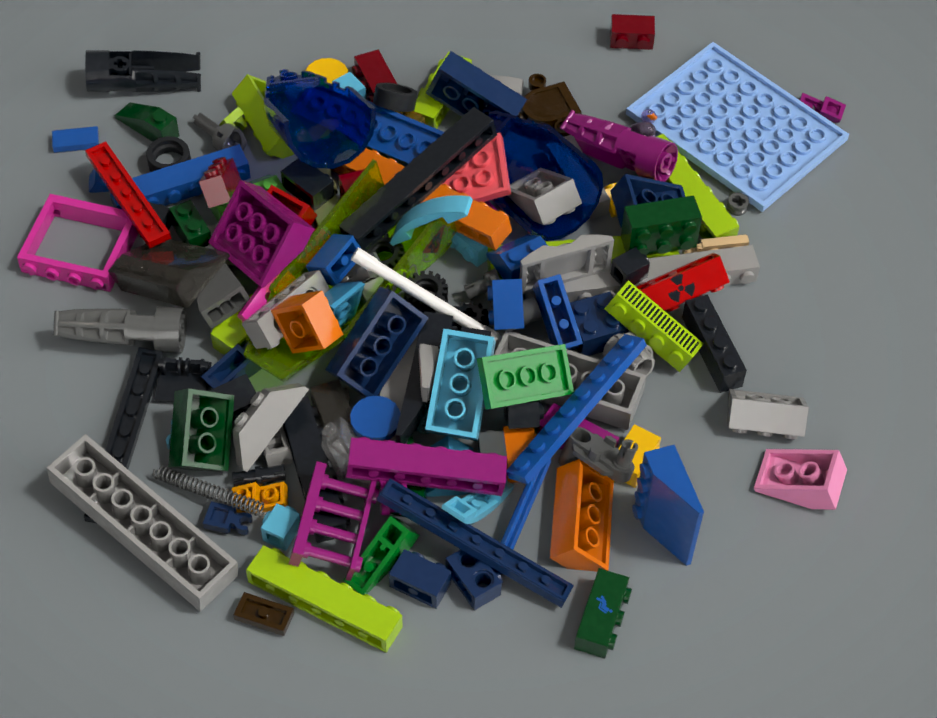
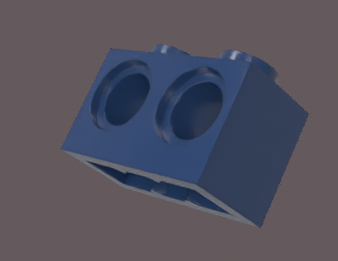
[445,549,503,611]

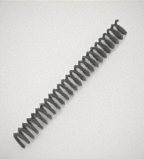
[153,466,266,518]

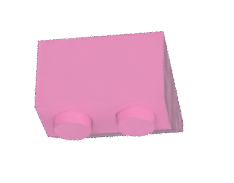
[754,449,847,510]

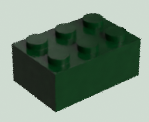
[620,195,702,255]

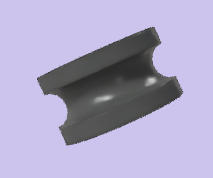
[727,193,749,216]

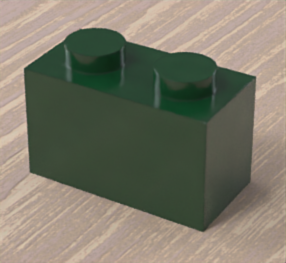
[169,199,211,256]

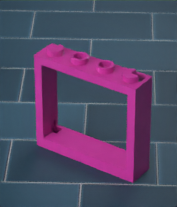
[17,194,139,292]

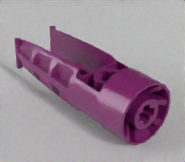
[560,110,678,182]

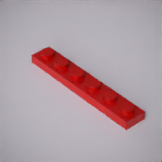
[85,141,171,248]

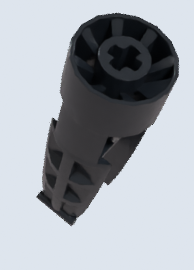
[85,50,201,92]

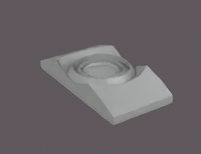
[519,235,614,294]

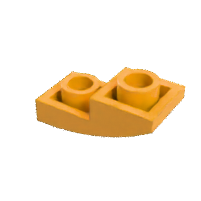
[232,481,288,513]

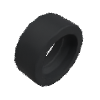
[373,83,417,112]
[146,136,191,172]

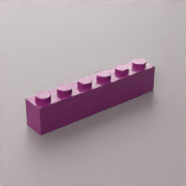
[346,437,507,496]

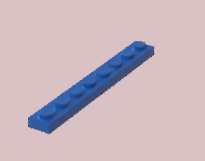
[506,334,647,485]

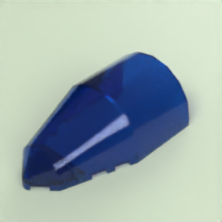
[264,69,376,169]
[488,110,603,241]

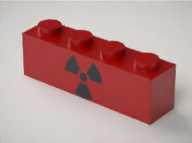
[636,252,730,312]

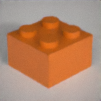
[271,290,344,354]

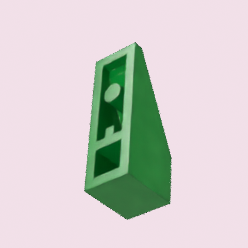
[344,516,420,595]

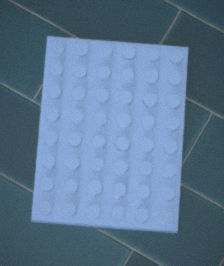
[626,42,849,212]

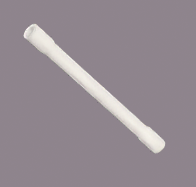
[351,247,503,349]

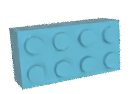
[425,329,496,441]

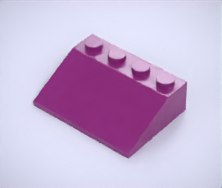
[208,180,314,288]

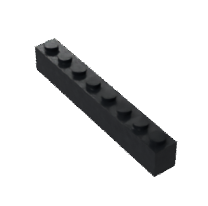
[339,107,497,252]

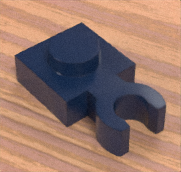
[203,501,253,535]

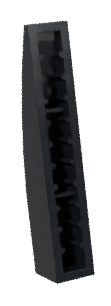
[396,311,457,444]

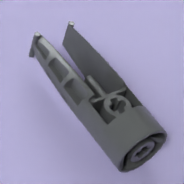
[53,306,187,353]

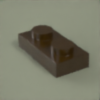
[233,592,295,636]

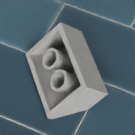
[727,389,809,439]

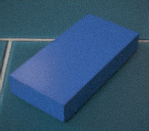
[52,126,99,153]

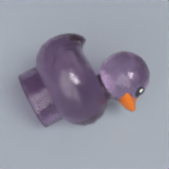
[629,109,657,137]

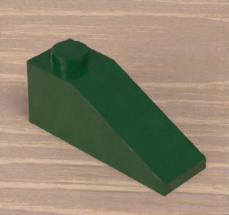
[114,102,180,142]

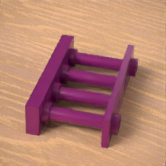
[289,461,380,581]

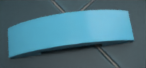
[390,195,473,246]
[441,480,515,524]

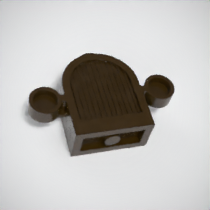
[517,73,582,138]

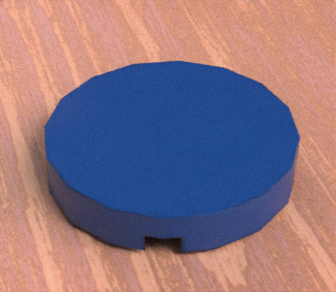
[350,396,400,441]

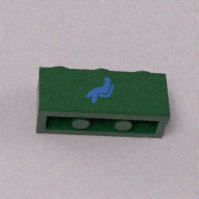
[574,568,632,659]

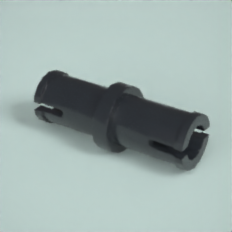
[232,464,286,487]

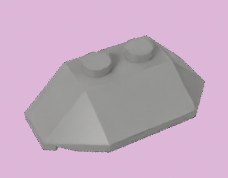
[233,383,309,472]

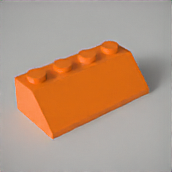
[550,459,614,572]

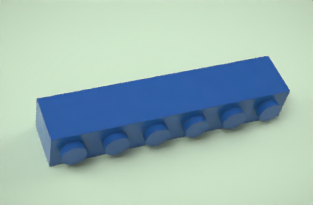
[109,144,251,209]

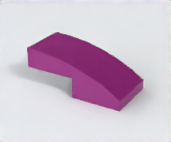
[799,93,846,123]

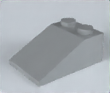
[507,168,582,225]

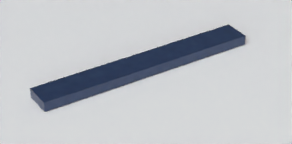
[376,478,574,608]

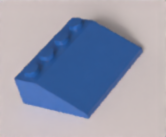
[632,444,704,566]

